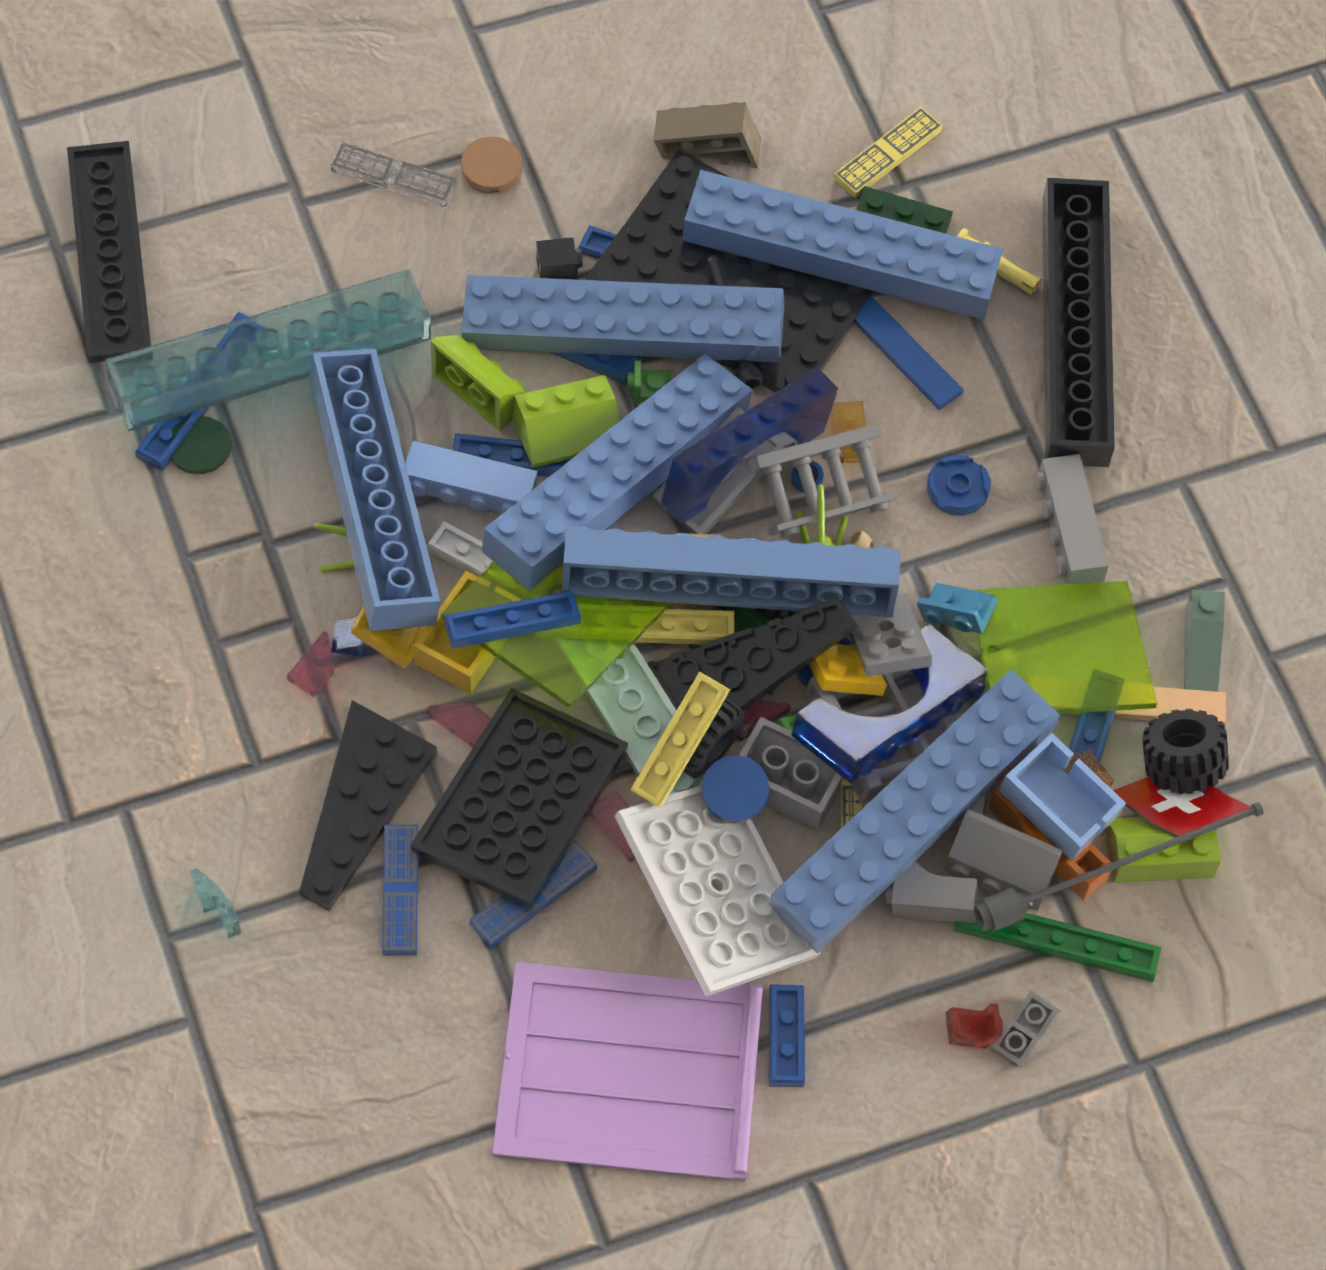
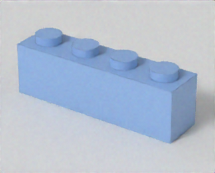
[405,441,537,514]

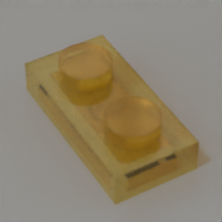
[830,401,870,464]

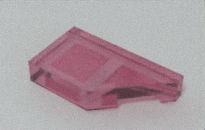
[287,631,334,697]
[737,698,791,742]
[426,702,492,748]

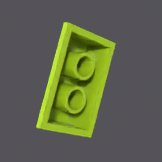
[431,335,527,431]
[512,375,620,468]
[1106,817,1221,883]

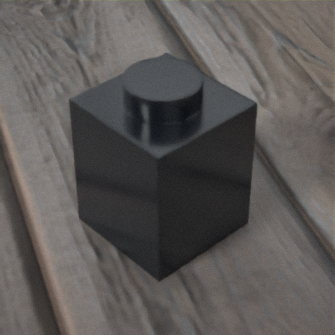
[536,237,583,280]

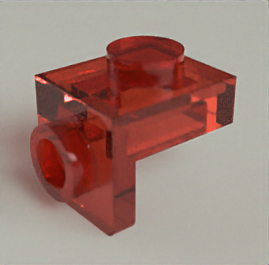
[945,1003,1003,1049]

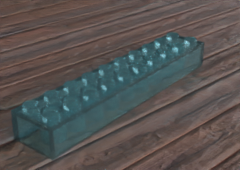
[106,269,431,432]

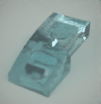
[190,868,241,938]

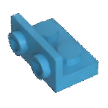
[917,582,998,634]

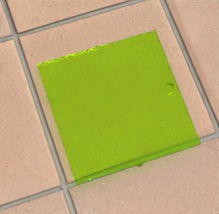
[441,562,670,709]
[974,581,1157,714]

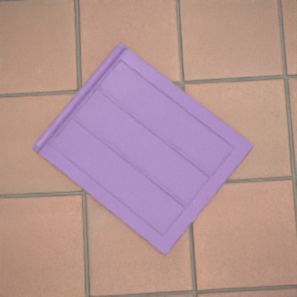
[492,962,763,1181]

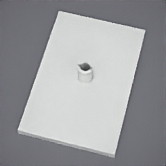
[615,785,821,997]

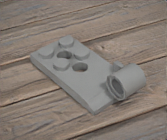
[652,406,797,534]
[849,593,932,677]

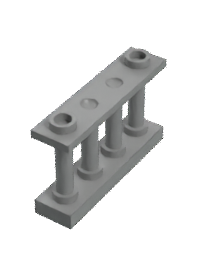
[748,424,898,538]
[803,673,929,804]

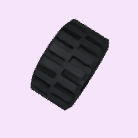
[683,698,744,779]
[1142,709,1229,794]

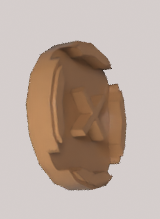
[461,136,522,193]

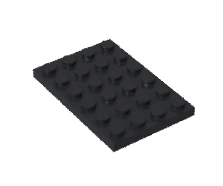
[410,688,628,909]

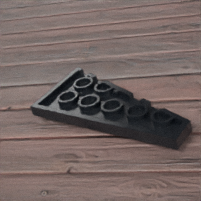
[647,598,859,711]
[300,700,437,911]

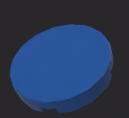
[927,455,991,516]
[701,755,769,823]

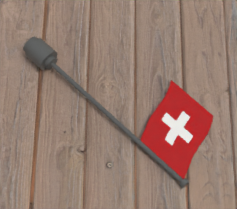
[974,777,1264,932]

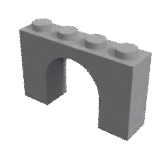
[886,794,987,924]

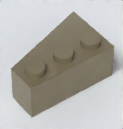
[653,102,761,168]

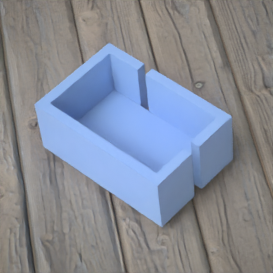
[998,733,1126,861]

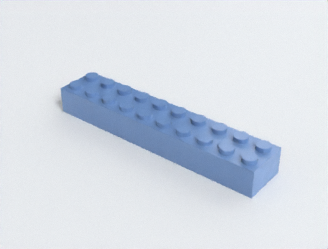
[682,170,1003,320]
[461,275,784,362]
[309,349,440,631]
[482,353,753,591]
[562,526,900,617]
[769,669,1060,954]

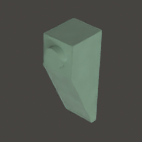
[1184,589,1225,692]

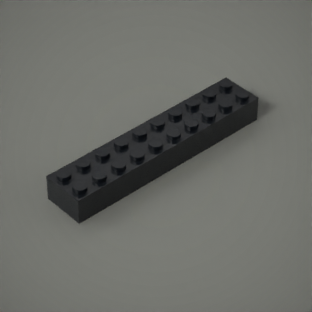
[1042,178,1115,467]

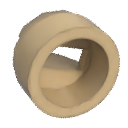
[847,529,874,548]

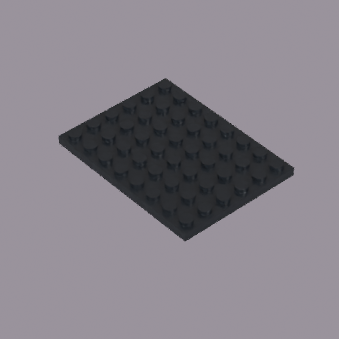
[584,150,876,405]

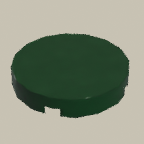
[171,416,232,474]

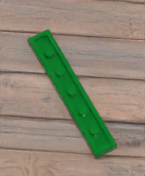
[953,900,1162,982]

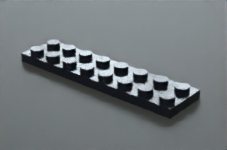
[67,141,152,363]

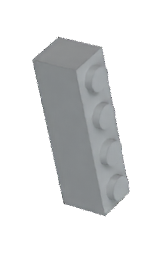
[1035,454,1109,586]

